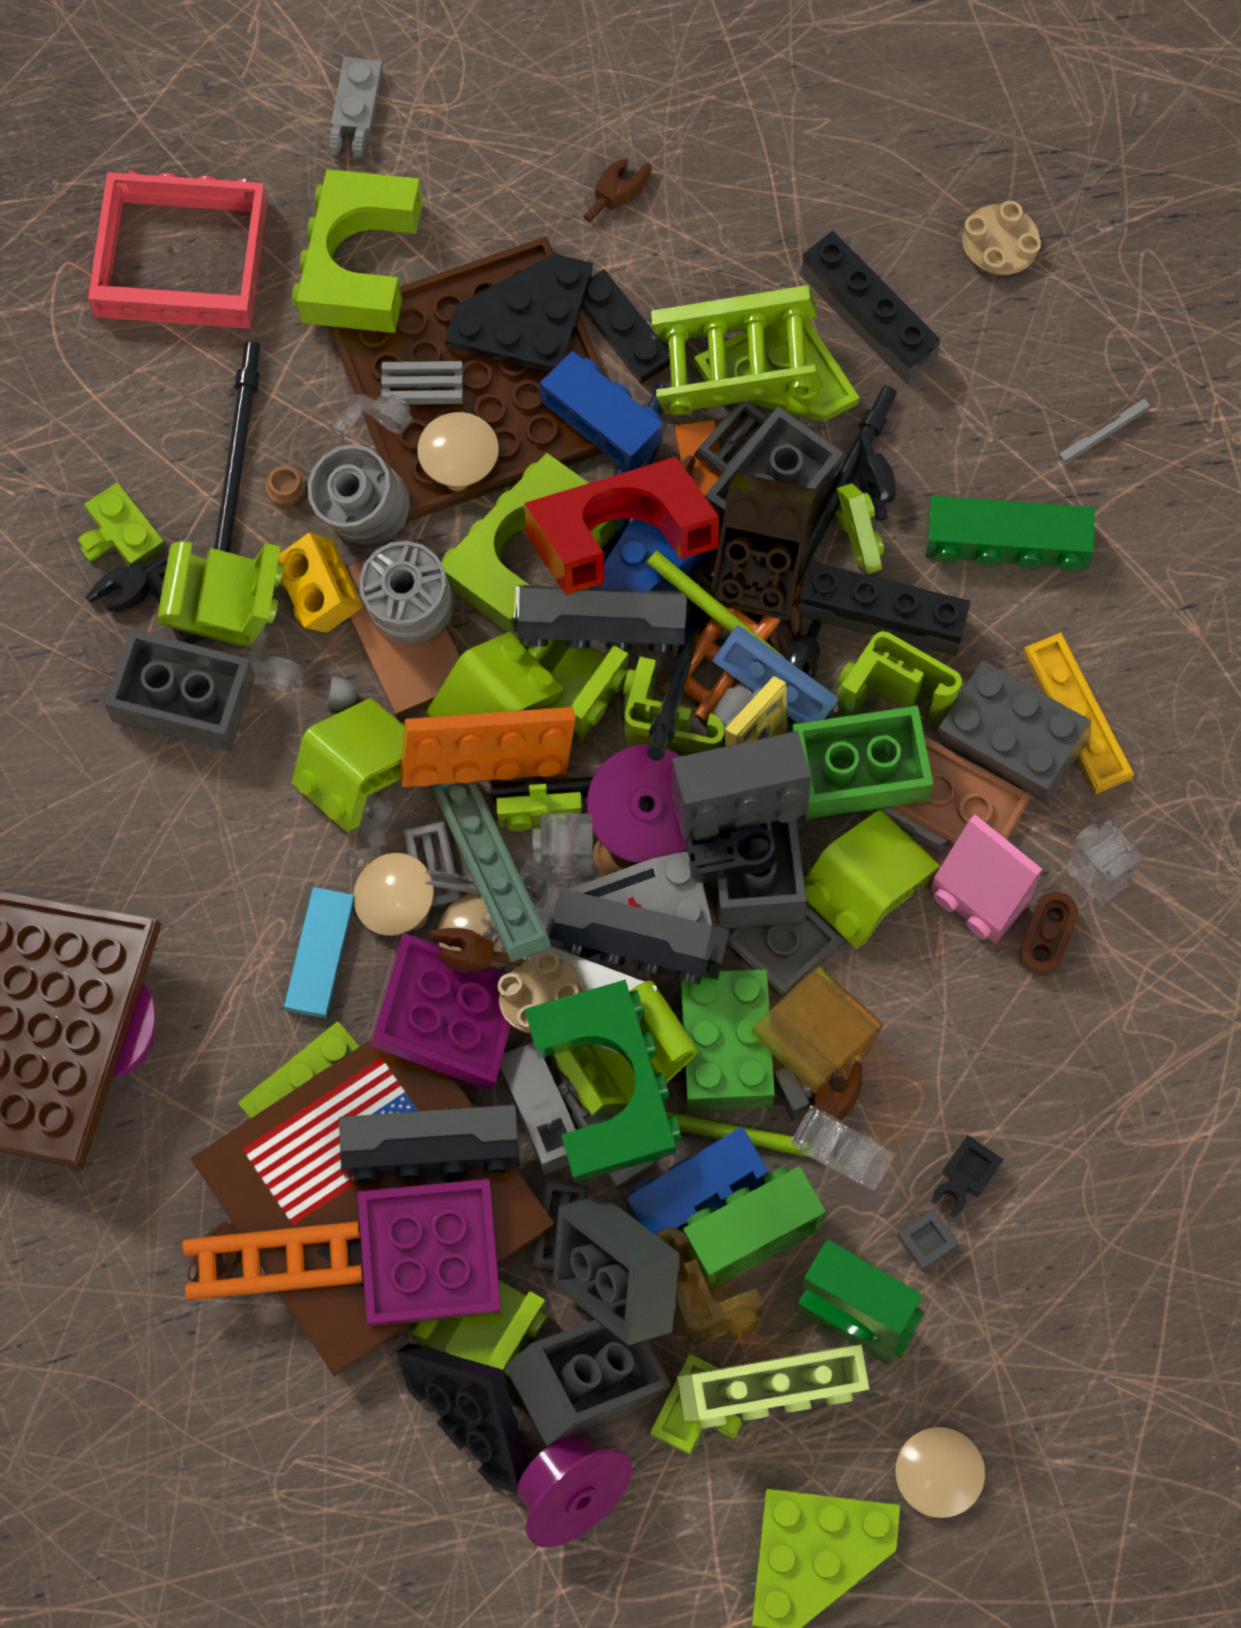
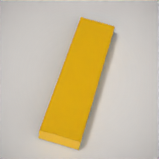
[1022,632,1134,795]

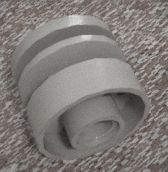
[307,444,410,547]
[359,541,454,646]

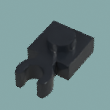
[931,1135,1004,1218]

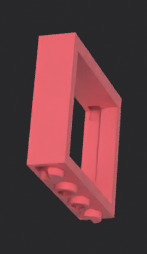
[88,171,268,329]

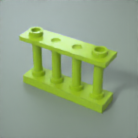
[651,285,823,415]

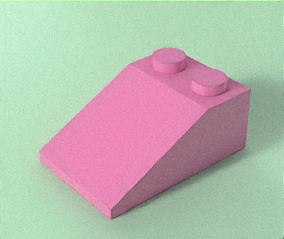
[931,815,1042,944]

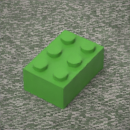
[792,706,934,820]
[680,969,775,1111]
[682,1166,826,1291]

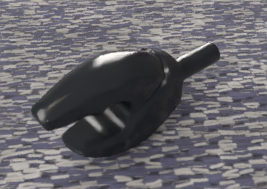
[858,431,896,521]
[86,555,168,612]
[785,620,822,679]

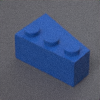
[591,519,717,591]
[626,1126,769,1243]

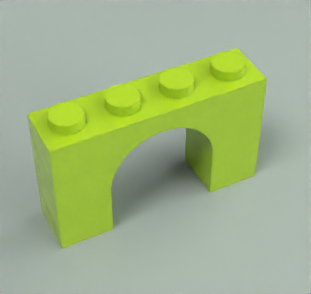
[292,169,423,333]
[441,453,624,638]

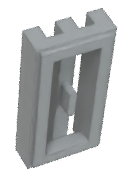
[381,361,463,405]
[403,822,461,909]

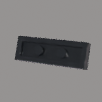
[582,269,670,384]

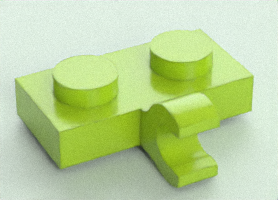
[77,483,165,566]
[835,483,884,574]
[496,784,582,831]
[650,1354,742,1456]

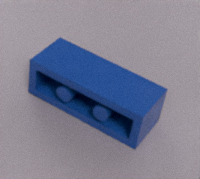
[540,350,663,472]

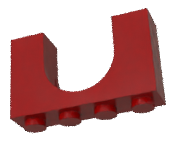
[524,457,719,595]

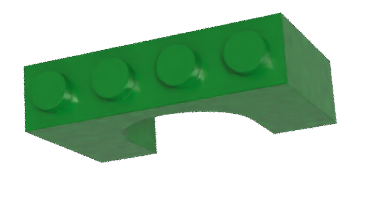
[524,979,682,1184]
[796,1239,925,1365]

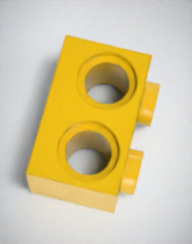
[278,532,363,633]

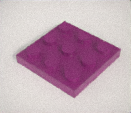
[369,933,511,1091]
[357,1179,502,1327]

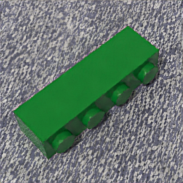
[925,496,1095,571]

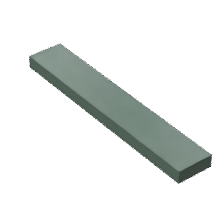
[430,782,551,962]

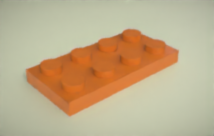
[399,707,576,787]

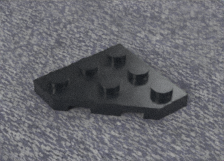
[445,254,593,373]
[397,1343,528,1493]

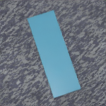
[284,887,354,1019]

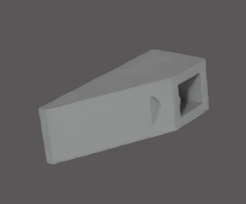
[500,1042,575,1175]

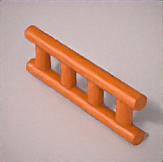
[660,585,802,723]
[183,1221,364,1301]

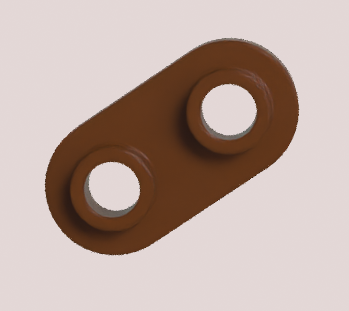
[1020,892,1078,975]

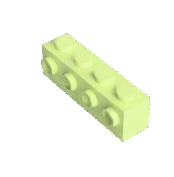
[677,1345,869,1428]

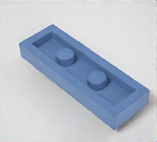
[713,625,840,723]

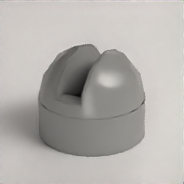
[327,677,358,711]

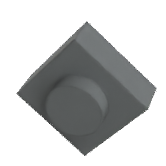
[774,1065,812,1121]
[897,1209,959,1272]

